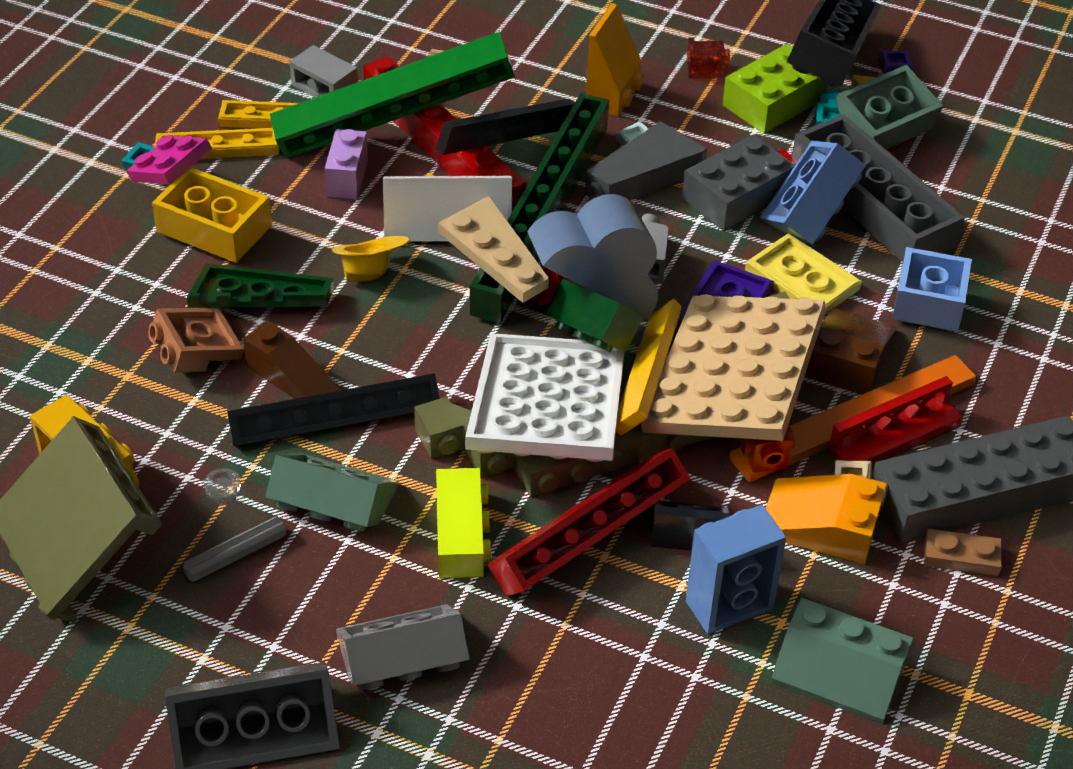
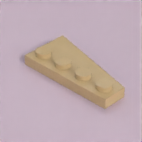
[438,196,549,303]

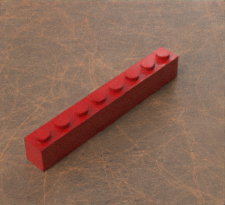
[363,56,526,211]

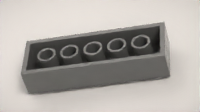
[792,114,965,262]
[872,415,1073,544]

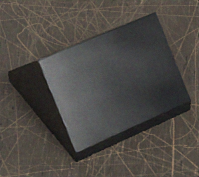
[651,500,730,551]

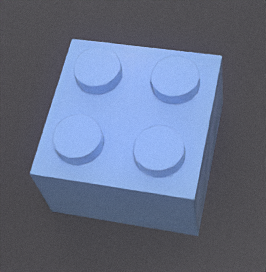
[892,247,972,332]

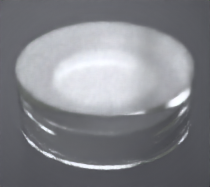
[204,468,241,504]

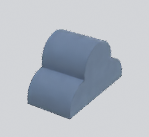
[527,194,658,319]

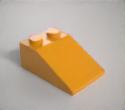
[586,3,644,117]
[766,474,887,565]

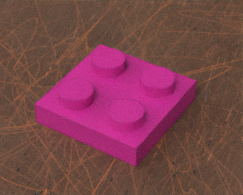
[126,135,212,184]

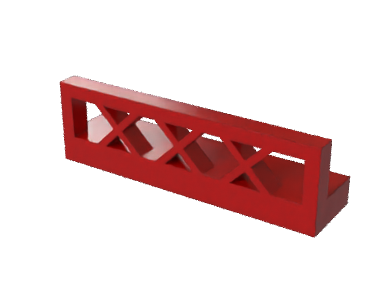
[828,376,963,466]

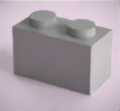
[289,45,358,97]

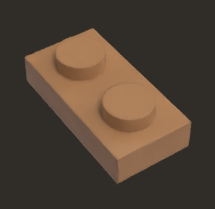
[924,529,1001,576]

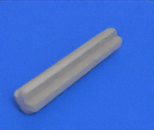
[182,517,287,582]

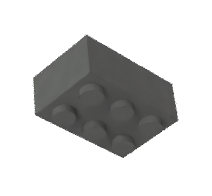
[682,134,795,232]

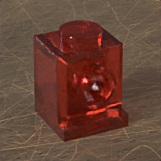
[686,37,730,78]

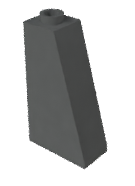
[585,121,707,201]

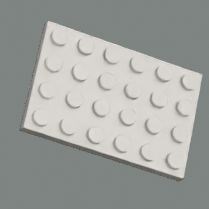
[465,333,625,462]

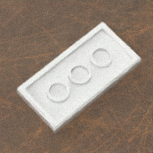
[383,176,512,241]

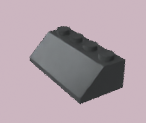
[165,662,340,769]

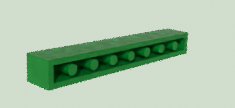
[270,31,515,159]

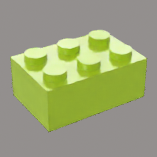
[722,43,828,134]

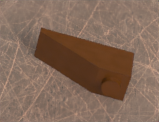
[243,320,341,399]

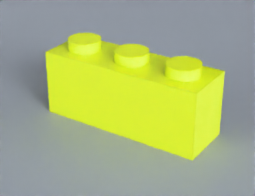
[436,468,491,578]

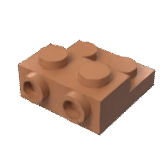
[148,308,244,373]

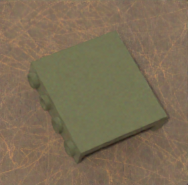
[0,416,162,623]

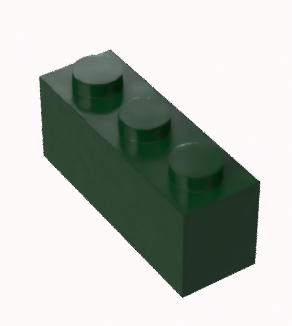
[545,279,644,353]

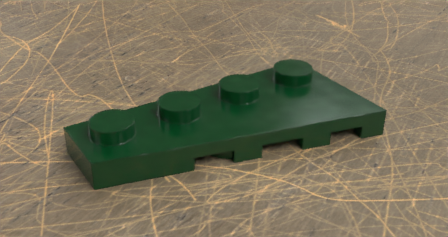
[187,263,334,308]

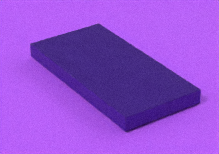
[668,260,774,352]

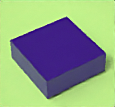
[879,50,914,74]

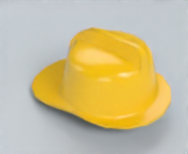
[332,236,410,282]

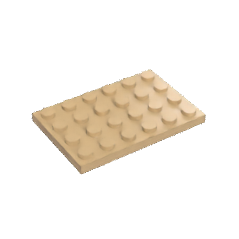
[641,294,826,441]

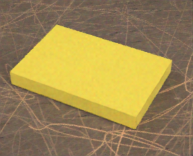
[745,233,862,315]

